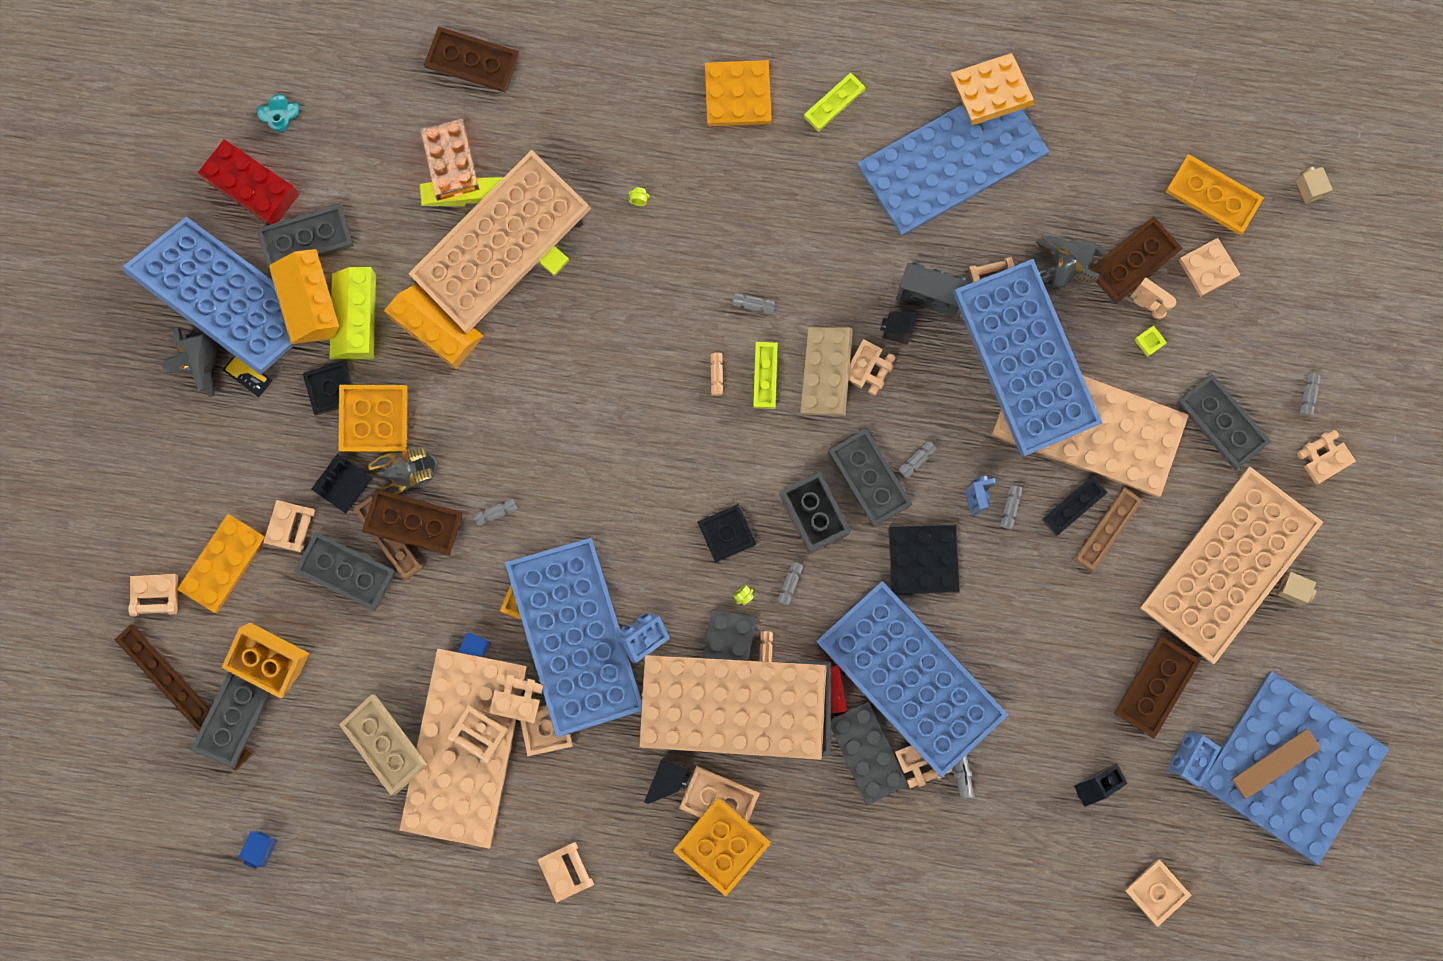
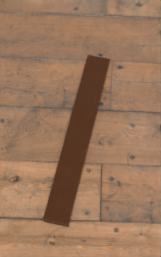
[114,624,253,771]

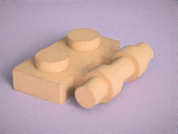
[848,339,896,396]
[1297,430,1356,485]
[489,674,543,723]
[894,745,952,789]

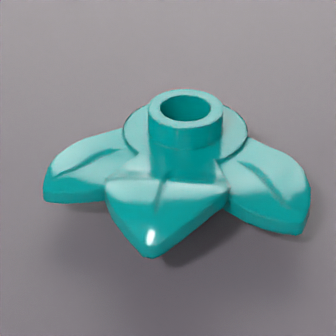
[257,94,300,132]

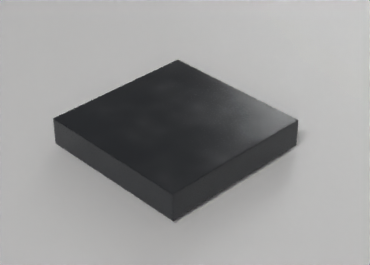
[303,360,353,416]
[697,504,756,563]

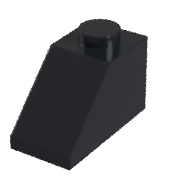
[880,312,918,345]
[644,759,690,804]
[1074,763,1127,807]

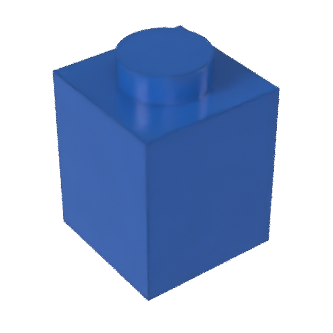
[458,632,491,657]
[239,830,277,869]

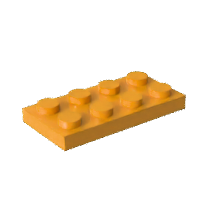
[1165,154,1264,236]
[177,514,265,614]

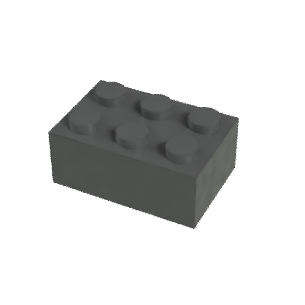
[896,262,971,319]
[779,471,851,554]

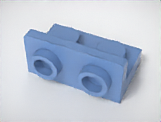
[965,476,996,516]
[614,613,670,663]
[1168,731,1221,788]

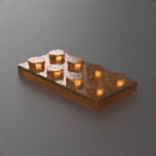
[421,119,480,201]

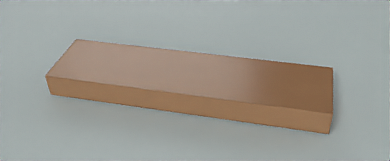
[1073,487,1143,573]
[353,496,423,581]
[1231,729,1321,799]

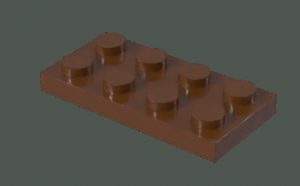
[424,26,520,93]
[1090,216,1183,304]
[362,489,463,556]
[1113,636,1200,738]

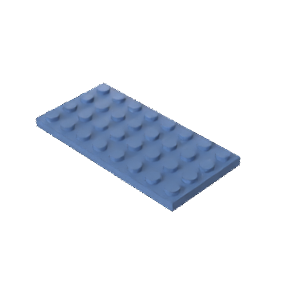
[857,104,1050,237]
[123,216,295,375]
[952,259,1102,457]
[505,538,642,738]
[816,581,1008,778]

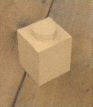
[1296,167,1333,204]
[1276,572,1316,605]

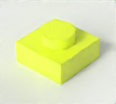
[1135,325,1167,357]

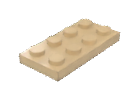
[800,328,853,416]
[339,695,427,796]

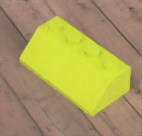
[329,267,376,359]

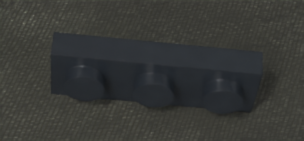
[1042,476,1108,536]

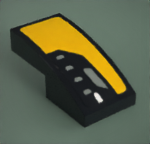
[223,356,273,398]

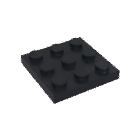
[888,525,960,595]

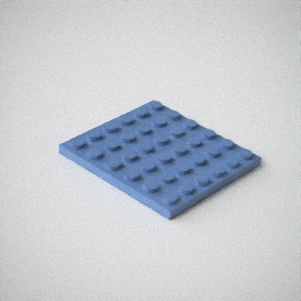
[1201,671,1389,865]

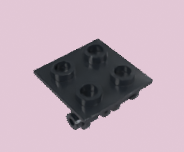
[311,453,372,514]

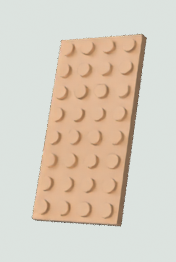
[409,150,592,333]
[991,375,1189,498]
[1140,467,1323,664]
[399,649,528,849]
[640,655,826,760]

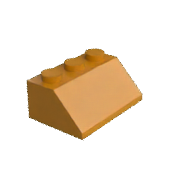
[221,623,310,699]

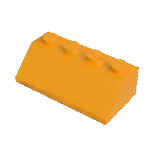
[269,249,339,344]
[384,284,484,370]

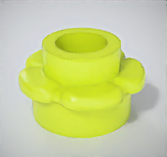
[629,187,650,206]
[733,585,754,605]

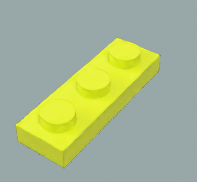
[804,73,865,132]
[753,342,778,409]

